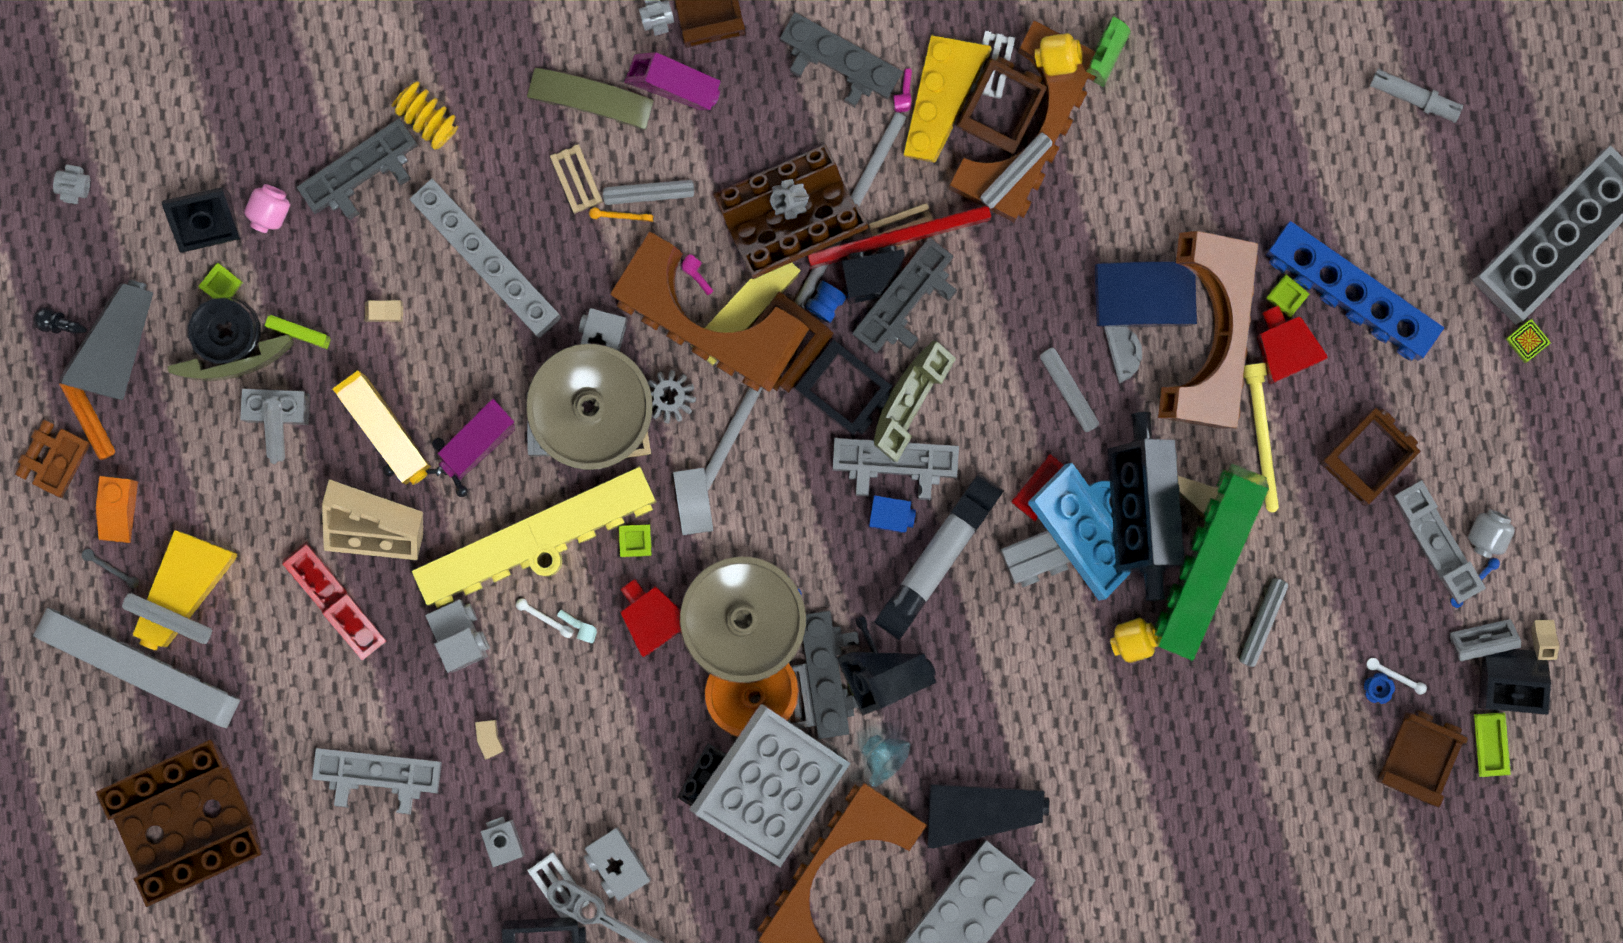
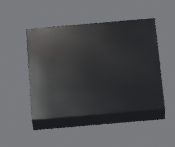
[162,187,240,253]

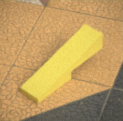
[691,263,801,366]

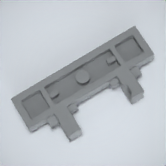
[833,438,959,500]
[312,748,442,815]

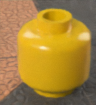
[1035,33,1082,76]
[1110,618,1158,663]

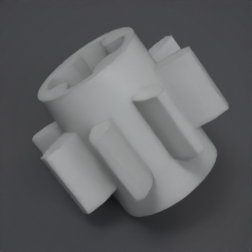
[639,0,675,36]
[53,164,90,204]
[770,179,809,220]

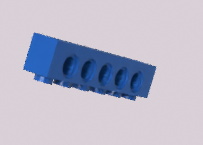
[1265,221,1444,361]

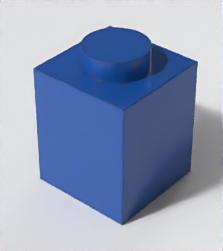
[869,496,916,534]

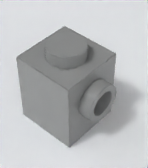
[481,816,525,867]

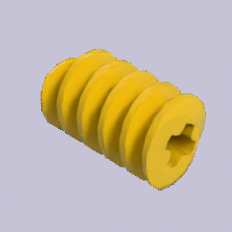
[392,81,459,150]

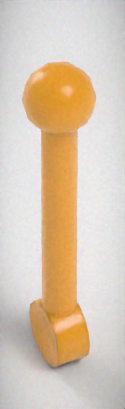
[589,207,654,222]

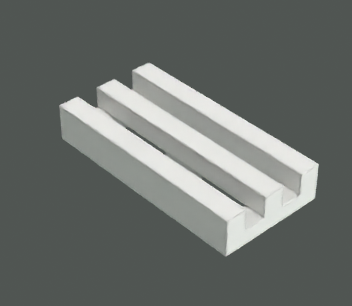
[971,31,1015,99]
[527,852,589,918]

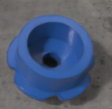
[1364,673,1395,704]

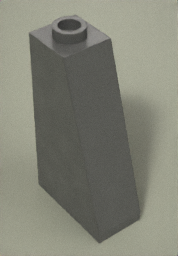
[58,280,154,400]

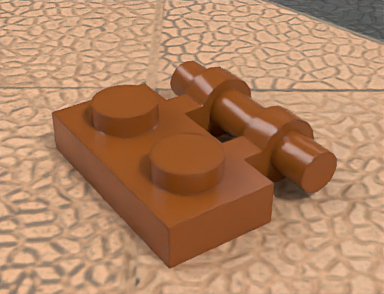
[15,419,90,498]

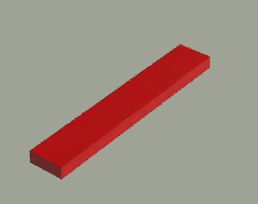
[807,206,991,269]

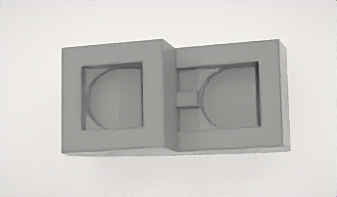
[673,468,714,535]

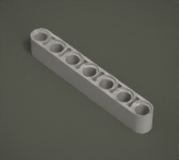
[33,607,240,728]

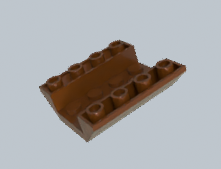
[713,144,869,279]
[96,739,263,907]

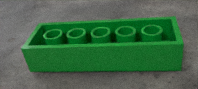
[1154,463,1269,661]

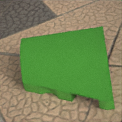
[1086,16,1131,87]

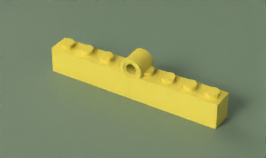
[412,467,657,609]

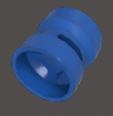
[805,281,847,323]

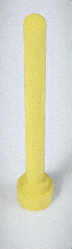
[1243,363,1279,512]

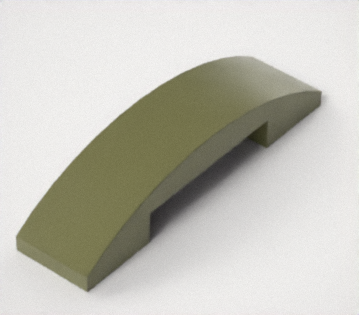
[527,68,654,130]
[167,335,294,381]
[874,341,956,462]

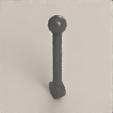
[82,549,139,589]

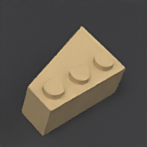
[322,480,423,560]

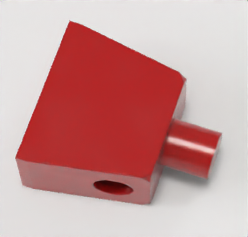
[1257,306,1328,384]
[620,579,681,658]

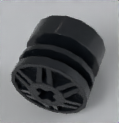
[188,298,261,363]

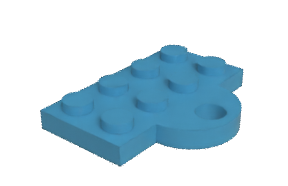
[1027,463,1131,600]

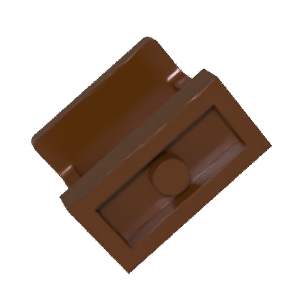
[675,0,746,48]
[1377,710,1468,808]

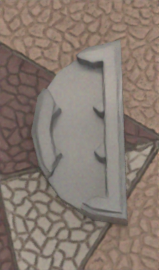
[1104,327,1142,383]

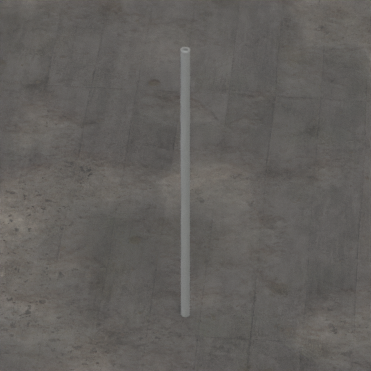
[705,112,906,490]

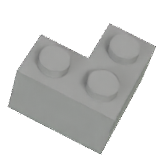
[425,600,490,672]

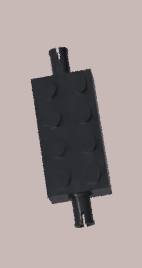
[1107,412,1184,601]

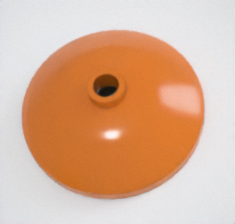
[705,663,799,737]

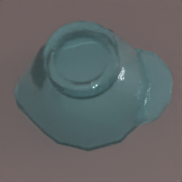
[862,735,910,787]

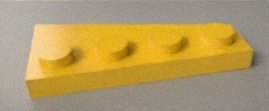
[904,36,992,163]

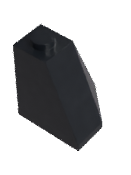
[837,652,937,716]

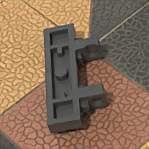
[780,12,903,108]
[297,118,418,221]
[852,237,957,354]
[803,611,860,739]

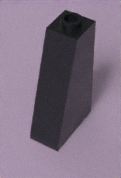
[927,784,1050,848]

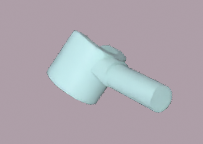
[557,610,597,643]

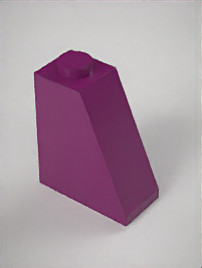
[624,52,721,110]
[438,399,515,480]

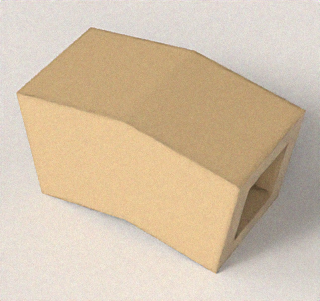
[365,300,403,322]
[1531,620,1560,660]
[475,720,505,759]

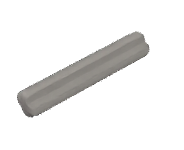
[980,133,1053,209]
[603,180,695,205]
[1040,348,1099,432]
[263,396,285,464]
[1239,578,1288,667]
[122,593,212,644]

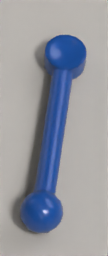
[1450,558,1500,608]

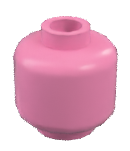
[244,184,290,233]

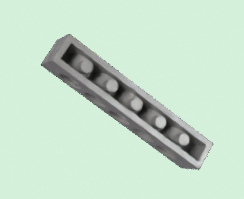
[409,178,562,339]

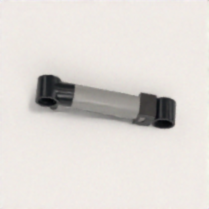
[873,473,1004,640]

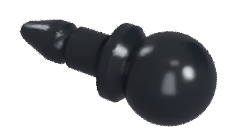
[33,307,87,334]

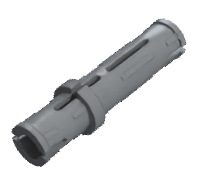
[1370,68,1464,123]

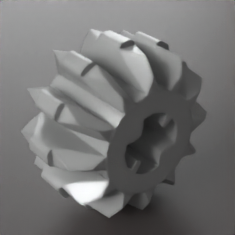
[648,370,696,424]

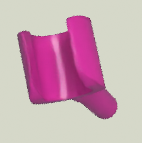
[893,69,912,113]
[681,254,713,295]

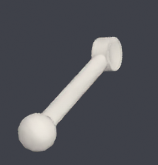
[516,598,574,638]
[1366,658,1427,695]

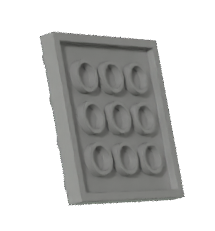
[689,704,851,867]

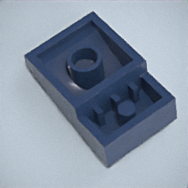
[1095,262,1197,327]

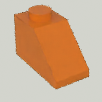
[96,476,138,543]

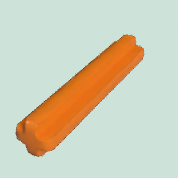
[59,384,115,460]

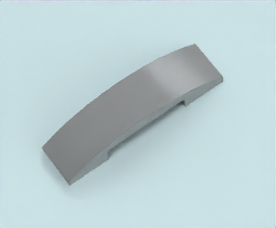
[1394,480,1486,604]

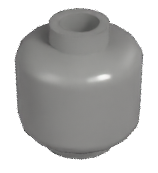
[1468,509,1515,558]

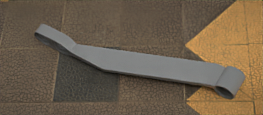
[547,880,664,943]

